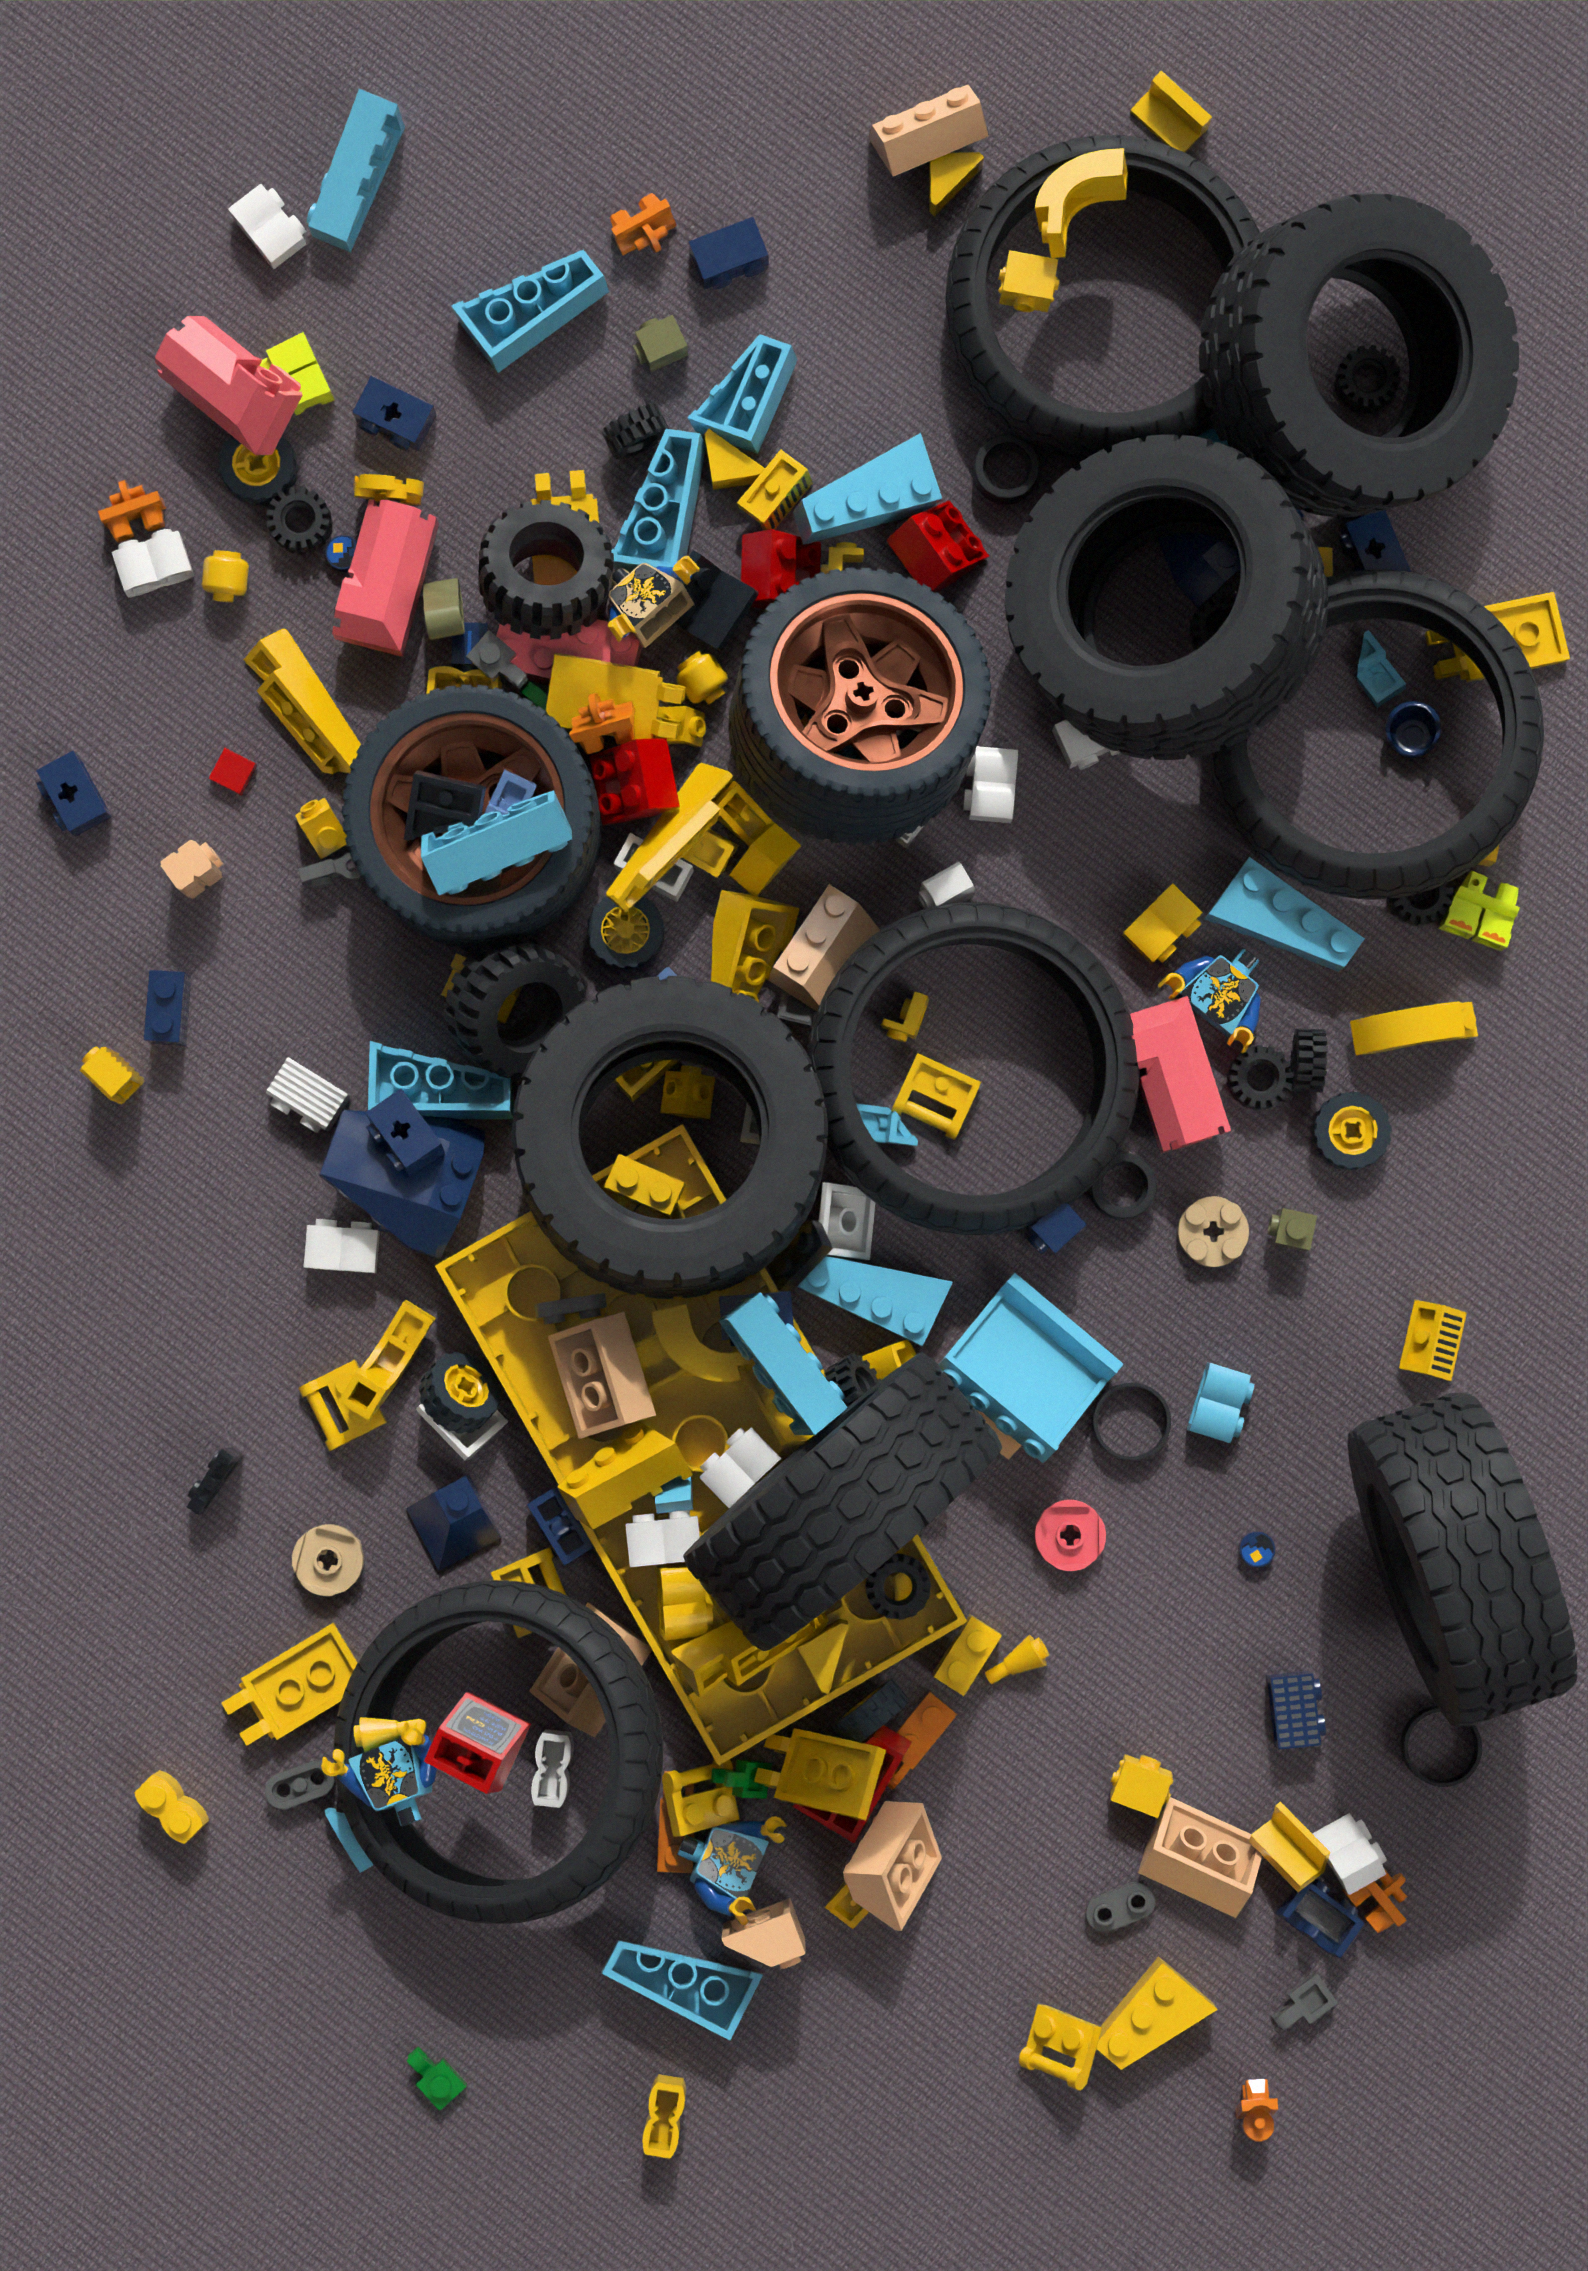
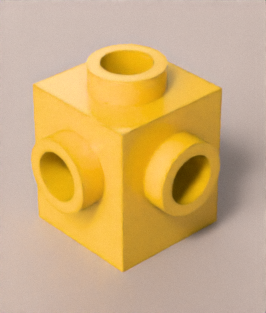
[660,1066,715,1119]

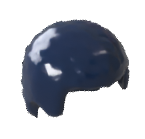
[1385,701,1441,759]

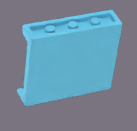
[938,1273,1123,1463]

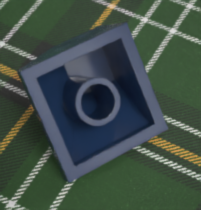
[406,1475,502,1571]

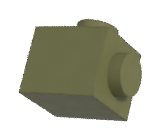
[632,315,688,372]
[1267,1208,1317,1252]

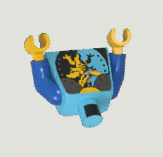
[1158,949,1261,1053]
[321,1719,437,1826]
[677,1816,787,1925]

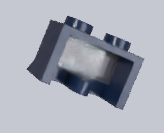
[1275,1879,1365,1958]

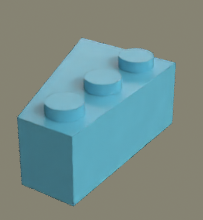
[688,334,798,454]

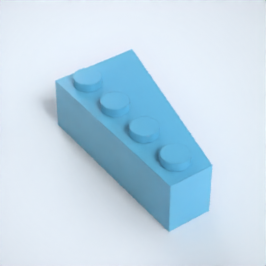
[307,89,405,252]
[601,1940,763,2040]

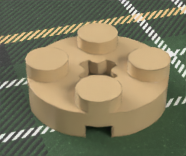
[1177,1196,1249,1267]
[292,1524,364,1596]

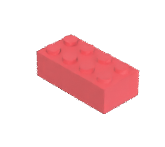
[496,619,643,686]

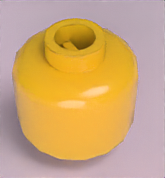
[202,550,249,603]
[676,651,728,705]

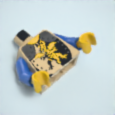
[608,556,700,648]

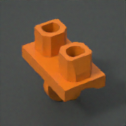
[610,193,677,256]
[98,480,166,543]
[569,693,635,754]
[1342,1869,1407,1933]
[1235,2079,1278,2142]

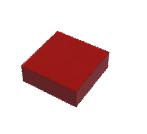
[209,748,257,796]

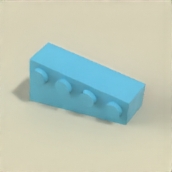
[451,249,609,373]
[611,429,706,572]
[793,433,942,545]
[421,790,572,895]
[1205,857,1365,972]
[368,1041,514,1119]
[797,1256,953,1346]
[718,1292,848,1435]

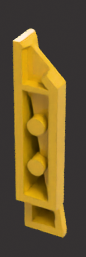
[243,629,361,774]
[606,763,733,913]
[671,1610,828,1698]

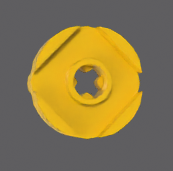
[353,474,424,505]

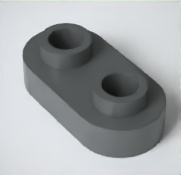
[534,1293,607,1325]
[265,1760,336,1809]
[1085,1881,1155,1932]

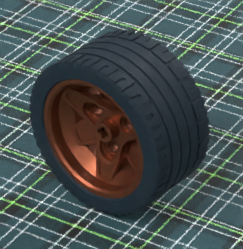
[728,568,991,845]
[342,685,603,950]

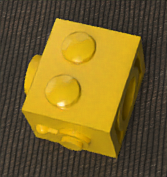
[998,250,1060,313]
[1110,1754,1173,1818]

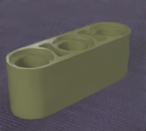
[423,577,465,640]

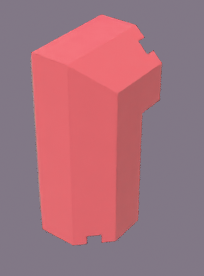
[155,316,303,455]
[332,500,439,657]
[1130,996,1231,1153]

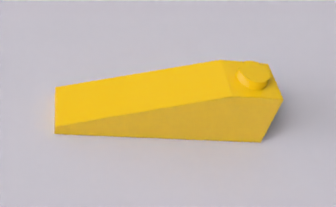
[711,890,800,1002]

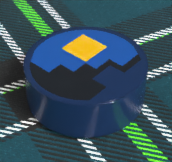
[326,535,357,572]
[1238,1531,1275,1567]

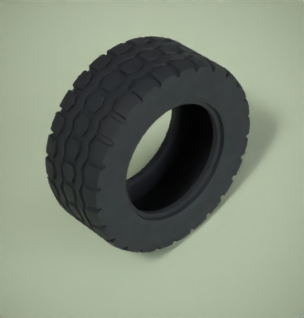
[1199,193,1519,517]
[1005,435,1328,760]
[512,976,828,1299]
[683,1352,1002,1651]
[1347,1393,1577,1726]

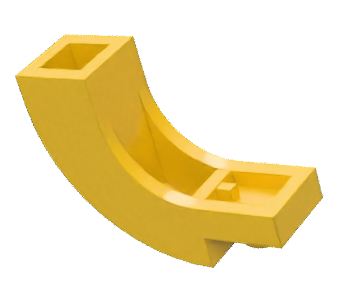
[1035,148,1128,258]
[1350,1001,1478,1055]
[338,1300,436,1420]
[651,1304,755,1382]

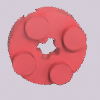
[1034,1499,1106,1571]

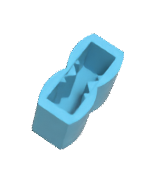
[1187,1362,1254,1443]

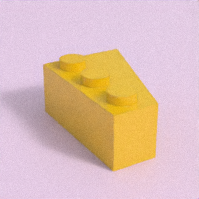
[557,1421,693,1530]
[1096,1956,1218,2070]

